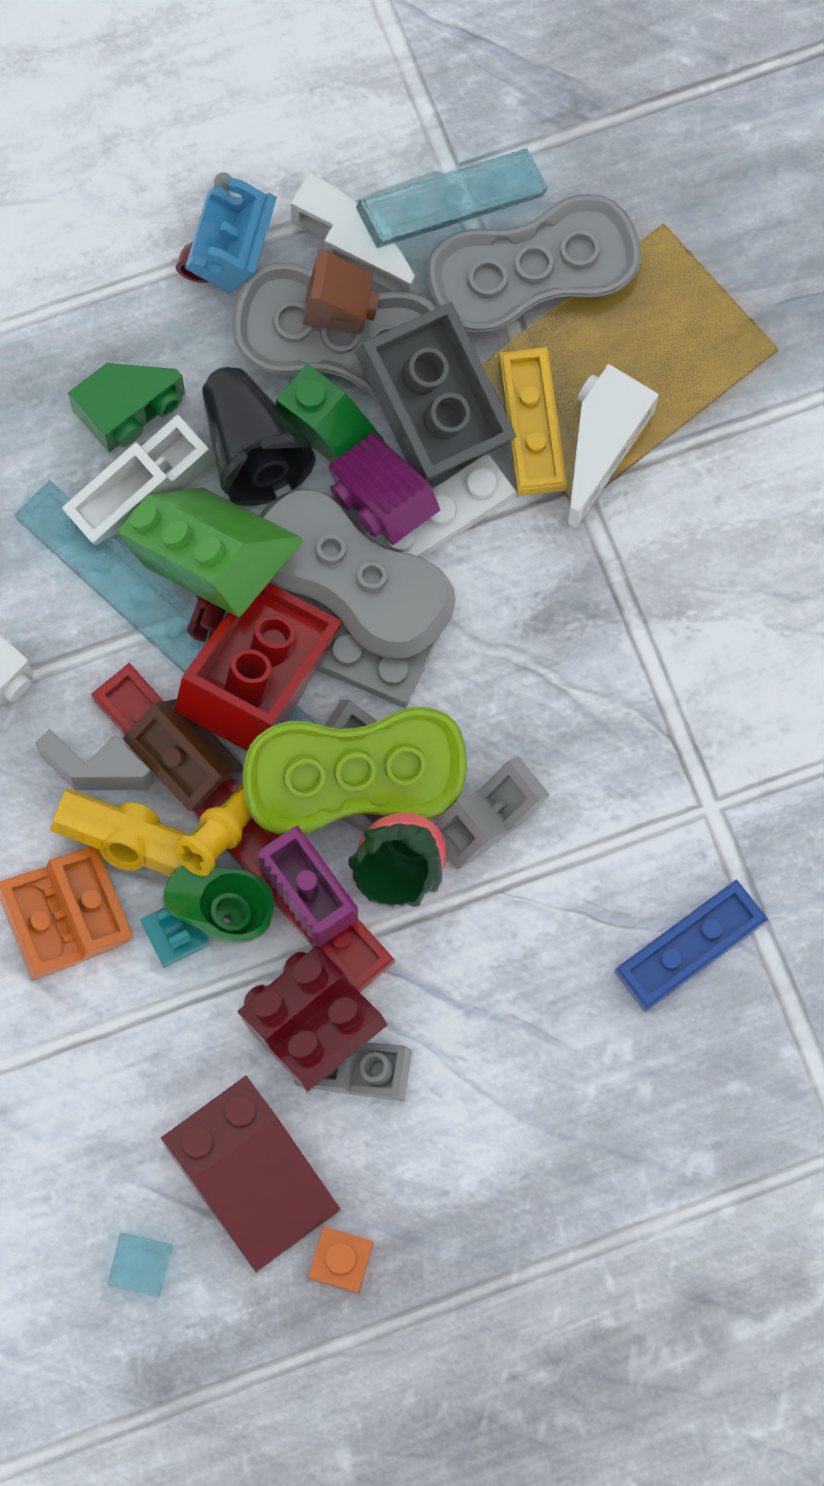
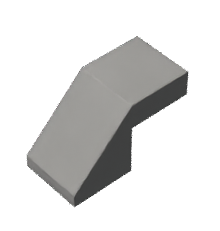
[35,729,154,790]
[434,756,550,870]

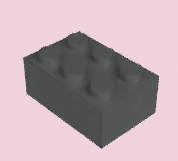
[354,301,517,482]

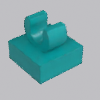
[140,907,210,968]

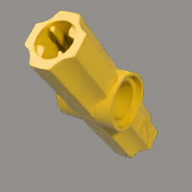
[50,788,189,876]

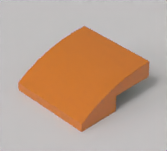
[0,846,134,981]

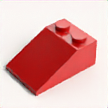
[174,582,342,751]

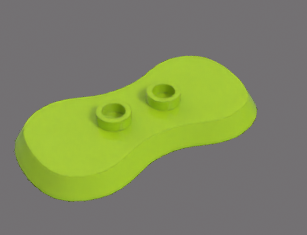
[243,707,467,835]

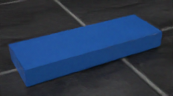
[614,879,768,1013]

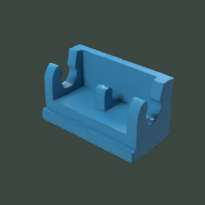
[185,178,277,294]

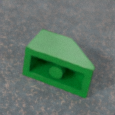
[276,363,384,462]

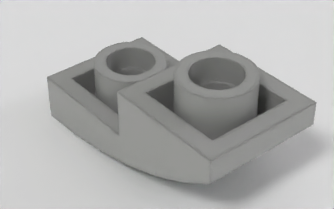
[294,1042,412,1101]

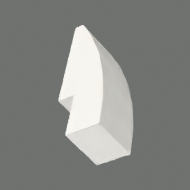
[290,172,415,294]
[62,414,216,545]

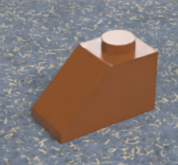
[302,250,379,334]

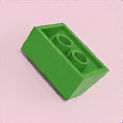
[116,487,303,618]

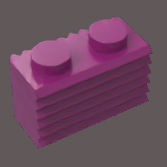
[328,433,440,545]
[258,825,358,947]

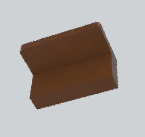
[122,699,244,812]

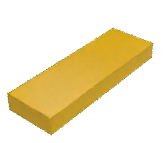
[499,347,567,496]

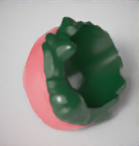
[348,812,447,907]

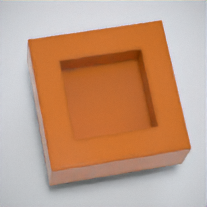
[308,1226,374,1295]

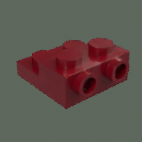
[237,945,388,1092]

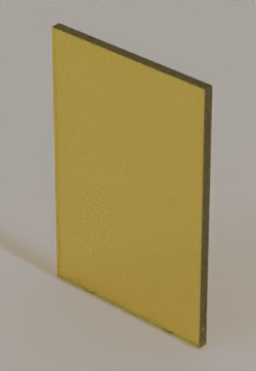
[482,223,778,501]

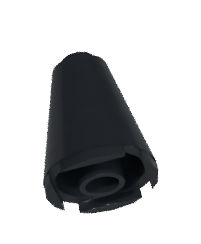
[202,367,316,506]

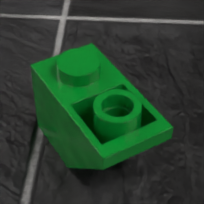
[68,363,185,452]

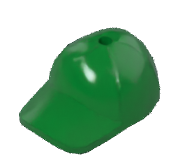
[163,866,275,944]

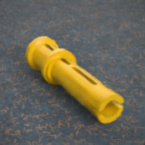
[174,784,253,876]

